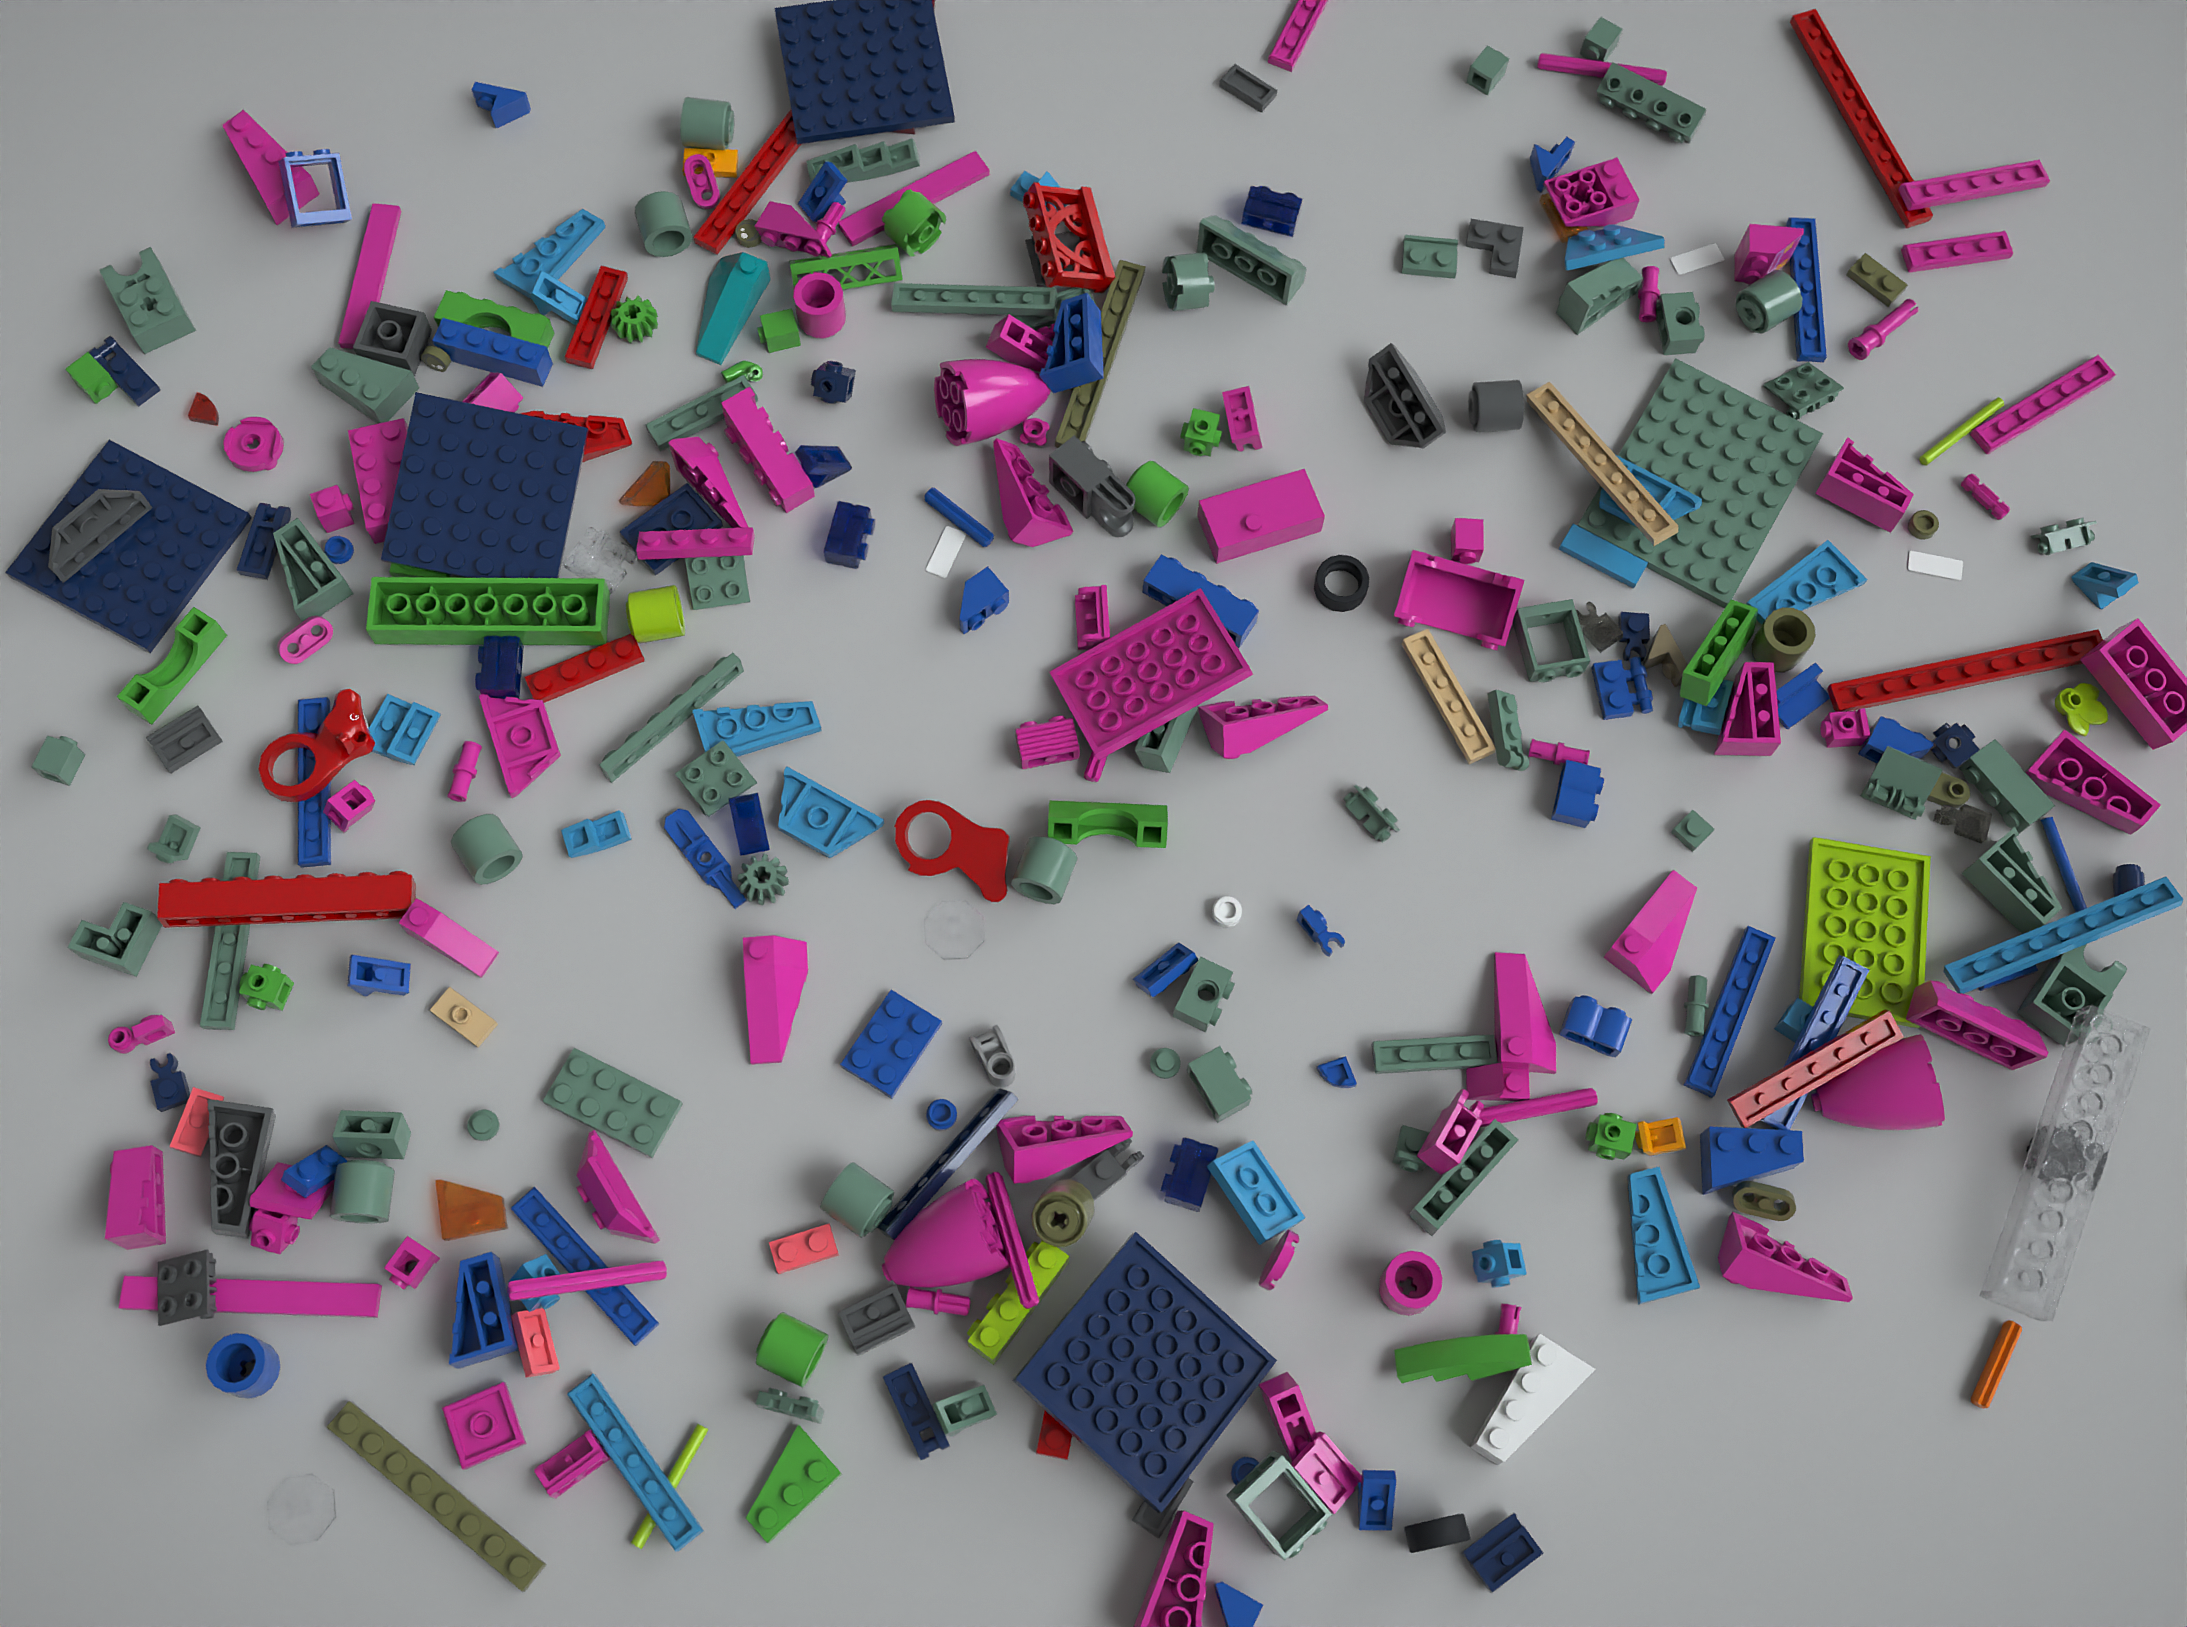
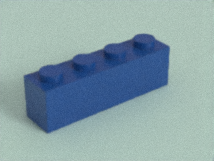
[432,318,553,387]
[1142,554,1259,648]

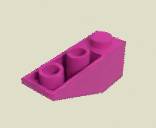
[755,201,832,258]

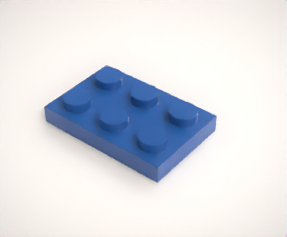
[840,989,942,1099]

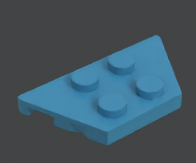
[1565,224,1665,271]
[1599,454,1702,527]
[778,766,884,859]

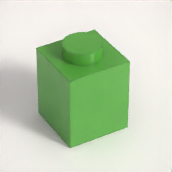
[757,308,801,353]
[65,352,118,404]

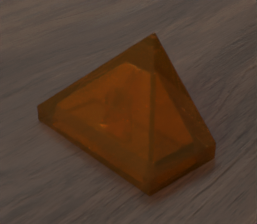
[619,461,670,506]

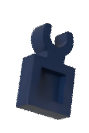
[1618,612,1650,662]
[150,1053,190,1112]

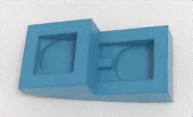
[561,810,632,858]

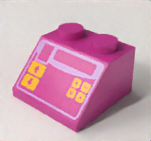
[1735,224,1804,284]

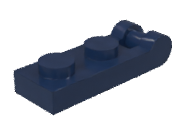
[88,336,161,407]
[237,503,291,580]
[883,1362,950,1461]

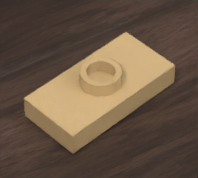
[430,987,498,1048]

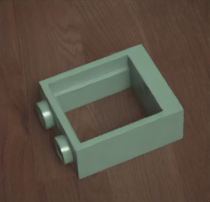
[1513,599,1591,683]
[1226,1450,1332,1560]

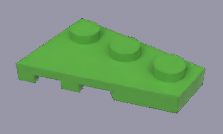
[746,1424,842,1544]

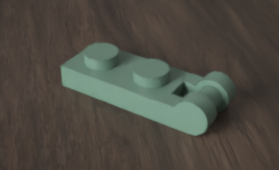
[1487,689,1529,771]

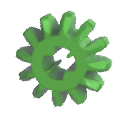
[611,295,658,343]

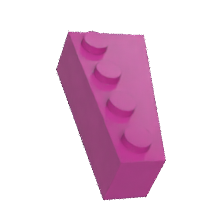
[222,110,320,226]
[721,386,815,513]
[2025,730,2161,835]
[1133,1510,1214,1627]

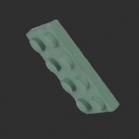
[543,1048,683,1158]

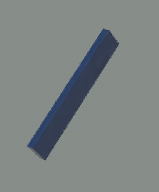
[877,1088,1019,1240]

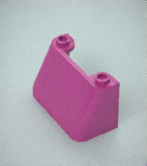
[1394,550,1525,650]

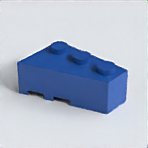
[1039,293,1104,394]
[1700,1126,1804,1195]
[449,1252,519,1369]

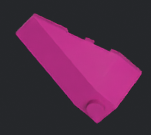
[668,436,748,528]
[1198,695,1328,759]
[1603,870,1697,994]
[1494,952,1556,1074]
[996,1116,1133,1184]
[1718,1212,1853,1302]

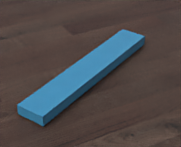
[567,1374,704,1552]

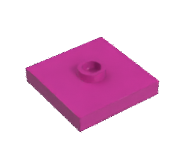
[250,1162,335,1220]
[442,1382,527,1470]

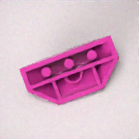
[576,1130,660,1244]

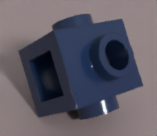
[811,361,856,404]
[1931,722,1980,769]

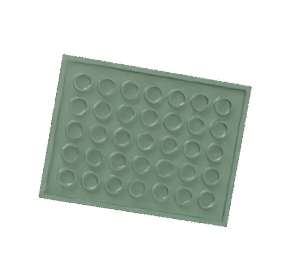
[1577,358,1823,609]

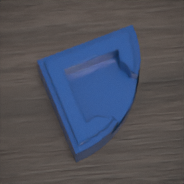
[1316,1056,1357,1088]

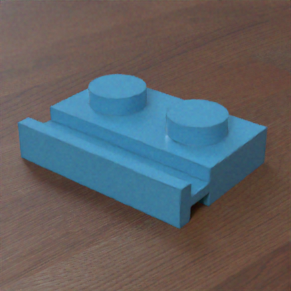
[1678,680,1733,735]

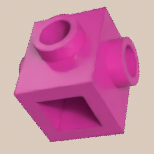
[249,1209,300,1255]

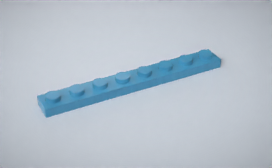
[1943,876,2184,994]

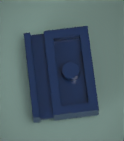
[1461,1513,1543,1593]

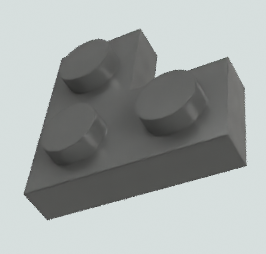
[1466,218,1524,278]

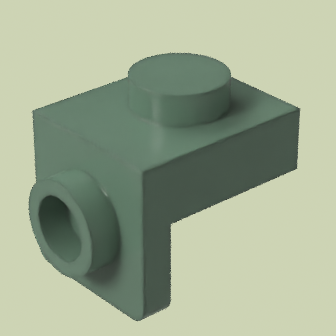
[147,814,201,863]

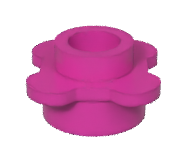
[1020,418,1049,446]

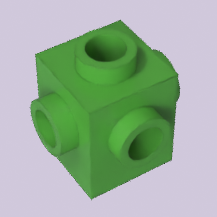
[1180,408,1222,456]
[239,964,294,1011]
[1585,1113,1637,1160]

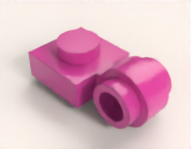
[108,1014,175,1054]

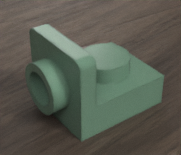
[1393,1125,1430,1172]

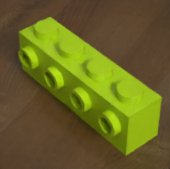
[967,1240,1070,1365]

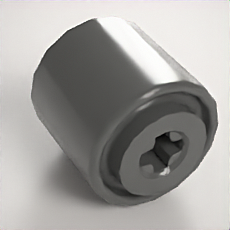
[1468,380,1524,432]

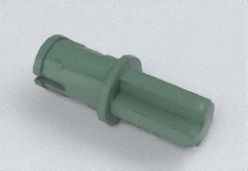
[1684,975,1709,1036]

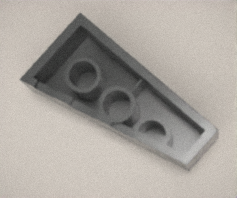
[208,1099,276,1239]

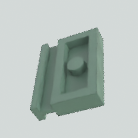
[1401,235,1458,279]

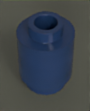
[2113,864,2145,897]

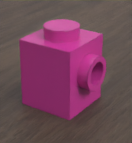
[310,485,355,533]

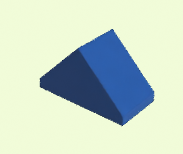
[1214,1582,1263,1627]

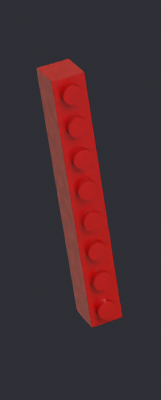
[157,871,416,928]

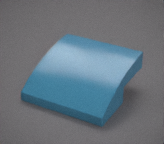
[369,694,441,765]

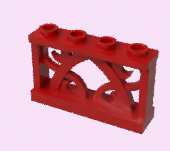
[1023,182,1115,293]

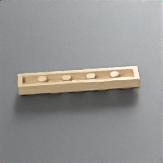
[1401,629,1496,764]

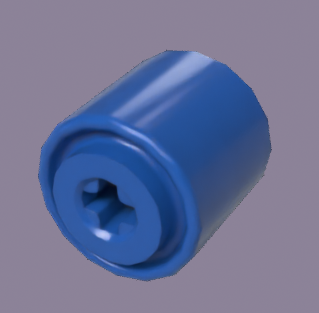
[206,1333,281,1399]

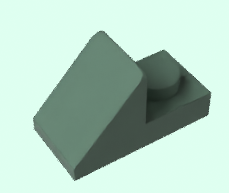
[932,1385,997,1437]

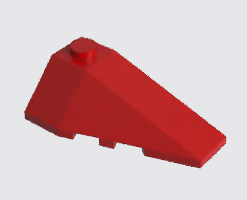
[520,410,633,462]

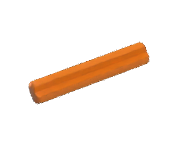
[1970,1320,2022,1409]

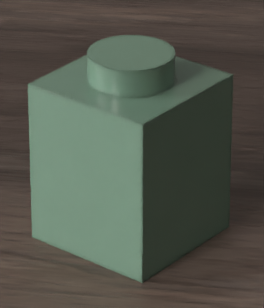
[1580,17,1623,62]
[1466,45,1509,96]
[32,736,85,786]

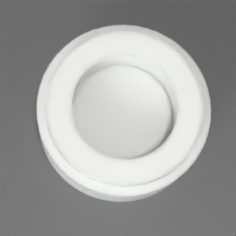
[1212,896,1242,928]

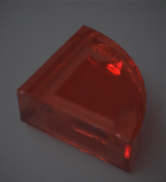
[188,392,219,426]

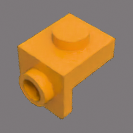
[1635,1117,1686,1156]

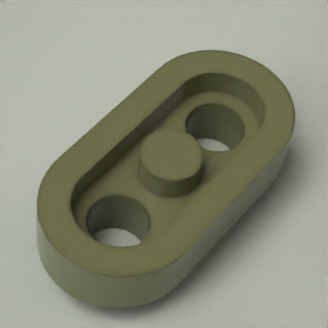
[1927,773,1970,809]
[1732,1181,1796,1221]

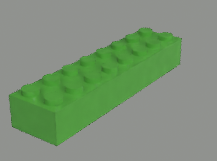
[366,577,610,646]

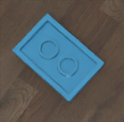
[1207,1141,1305,1245]

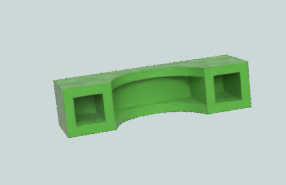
[434,290,555,349]
[117,607,227,725]
[1048,800,1168,848]

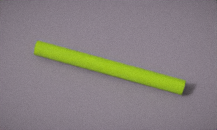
[1919,397,2004,466]
[631,1424,709,1549]

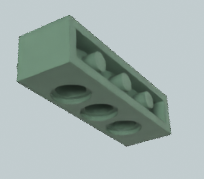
[1409,1119,1519,1236]

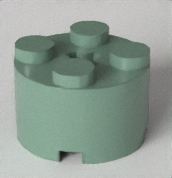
[1162,253,1215,311]

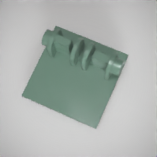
[1764,362,1844,420]
[685,555,750,610]
[675,740,757,817]
[1860,746,1943,820]

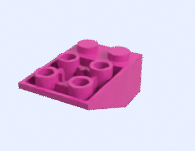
[1544,157,1640,226]

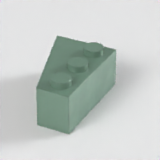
[1556,258,1643,335]
[311,347,419,424]
[273,518,354,622]
[1962,827,2062,934]

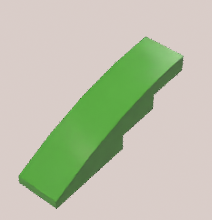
[1394,1334,1532,1383]

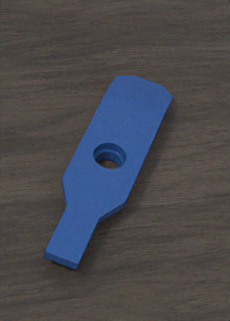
[664,809,747,909]

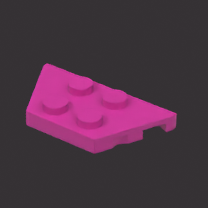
[478,694,561,798]

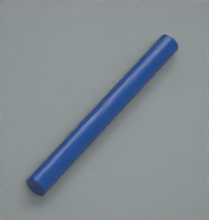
[2041,817,2087,912]

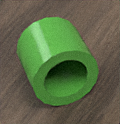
[1126,461,1189,527]
[756,1312,829,1388]

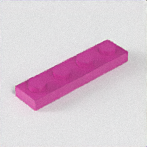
[636,527,755,560]

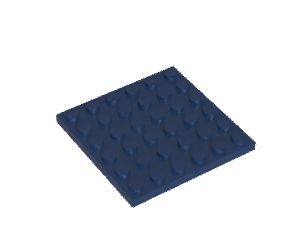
[774,0,955,145]
[381,392,589,578]
[5,440,252,654]
[1012,1232,1277,1513]

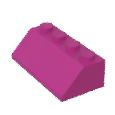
[1906,980,2048,1070]

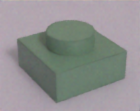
[1671,810,1715,852]

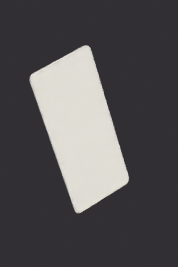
[1670,243,1724,275]
[926,526,966,578]
[1908,551,1963,580]

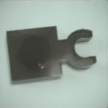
[1576,602,1623,653]

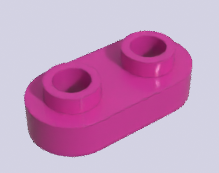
[684,154,720,209]
[277,616,333,664]

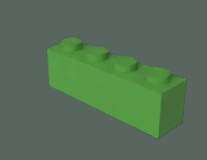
[1680,599,1758,706]

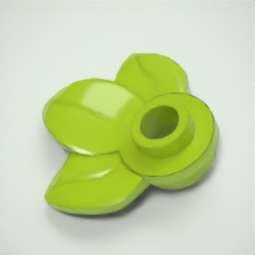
[2055,683,2108,737]

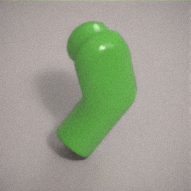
[721,361,763,383]

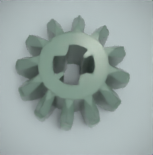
[737,853,789,906]

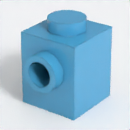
[1774,998,1813,1043]

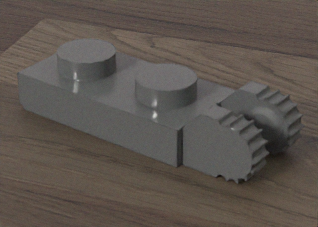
[1069,1138,1144,1201]

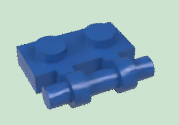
[1591,657,1653,720]

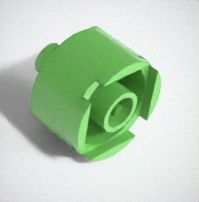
[882,189,946,256]

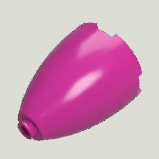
[934,359,1050,446]
[1811,1034,1945,1130]
[882,1178,1010,1287]

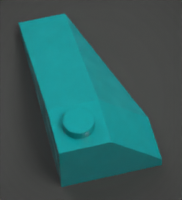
[696,252,771,365]

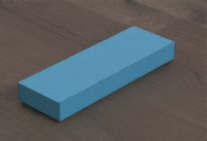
[1559,524,1648,589]

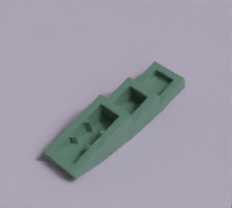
[807,138,920,183]

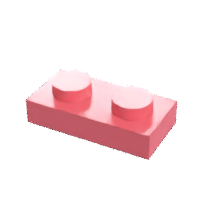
[169,1087,224,1157]
[769,1223,839,1274]
[511,1308,560,1378]

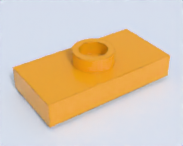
[682,148,739,178]

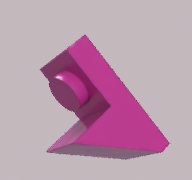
[1466,1063,1530,1101]

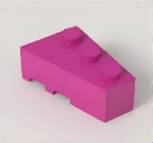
[1815,437,1914,533]
[1714,662,1781,756]
[105,1145,166,1250]

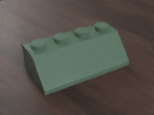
[1196,215,1307,305]

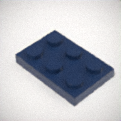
[619,483,723,576]

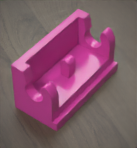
[1222,386,1263,452]
[1075,585,1110,650]
[534,1429,611,1499]

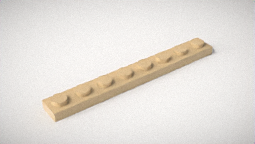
[1526,382,1678,546]

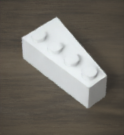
[1470,1334,1596,1465]

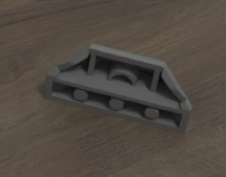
[1364,343,1446,449]
[48,489,153,583]

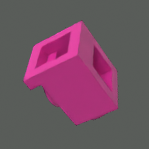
[1820,708,1870,748]
[323,780,376,833]
[384,1236,440,1290]

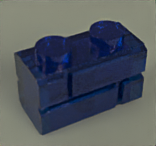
[1241,186,1303,237]
[823,501,876,569]
[475,636,524,699]
[1160,1137,1219,1212]

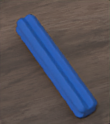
[924,487,994,547]

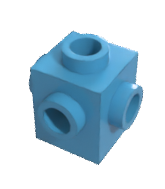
[1472,1240,1527,1288]
[508,1254,561,1312]

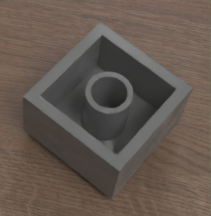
[353,301,432,377]

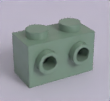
[1186,1046,1252,1123]

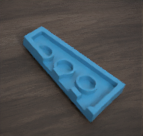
[493,209,606,300]
[1746,540,1868,625]
[692,701,822,757]
[1627,1167,1700,1305]

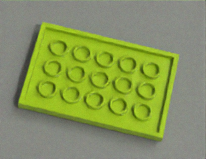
[1799,837,1931,1028]

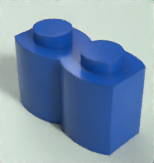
[1551,760,1604,828]
[1559,995,1632,1058]

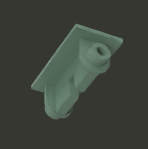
[2030,517,2097,555]
[1343,785,1400,843]

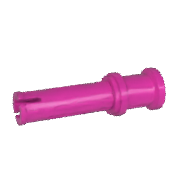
[1848,299,1918,360]

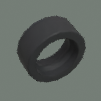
[1314,555,1370,612]
[1404,1513,1471,1553]

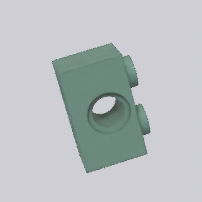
[1656,292,1705,355]
[1173,956,1235,1032]
[332,1110,411,1159]

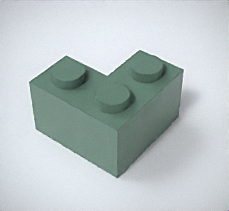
[68,902,162,977]

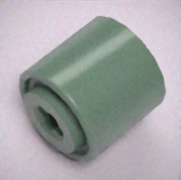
[681,97,734,151]
[635,191,692,257]
[1736,269,1802,334]
[451,814,523,885]
[1011,836,1078,904]
[330,1160,395,1224]
[820,1162,894,1238]

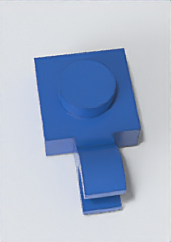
[1297,905,1345,957]

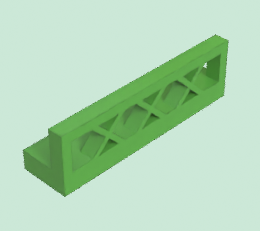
[789,244,903,290]

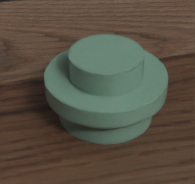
[1150,1048,1181,1079]
[467,1110,500,1141]

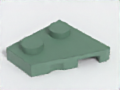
[756,1388,824,1424]

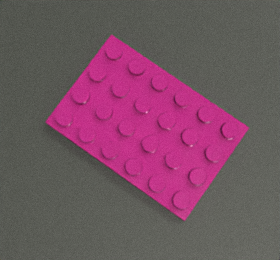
[1049,588,1253,760]

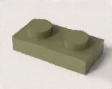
[1846,253,1908,307]

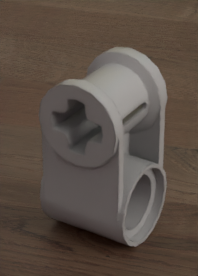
[969,1025,1016,1088]

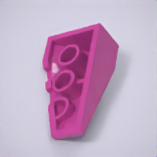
[993,438,1074,547]
[743,935,808,1065]

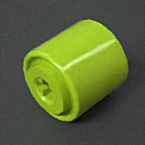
[626,585,685,644]

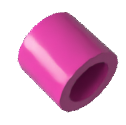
[793,273,846,338]
[1379,1251,1443,1316]

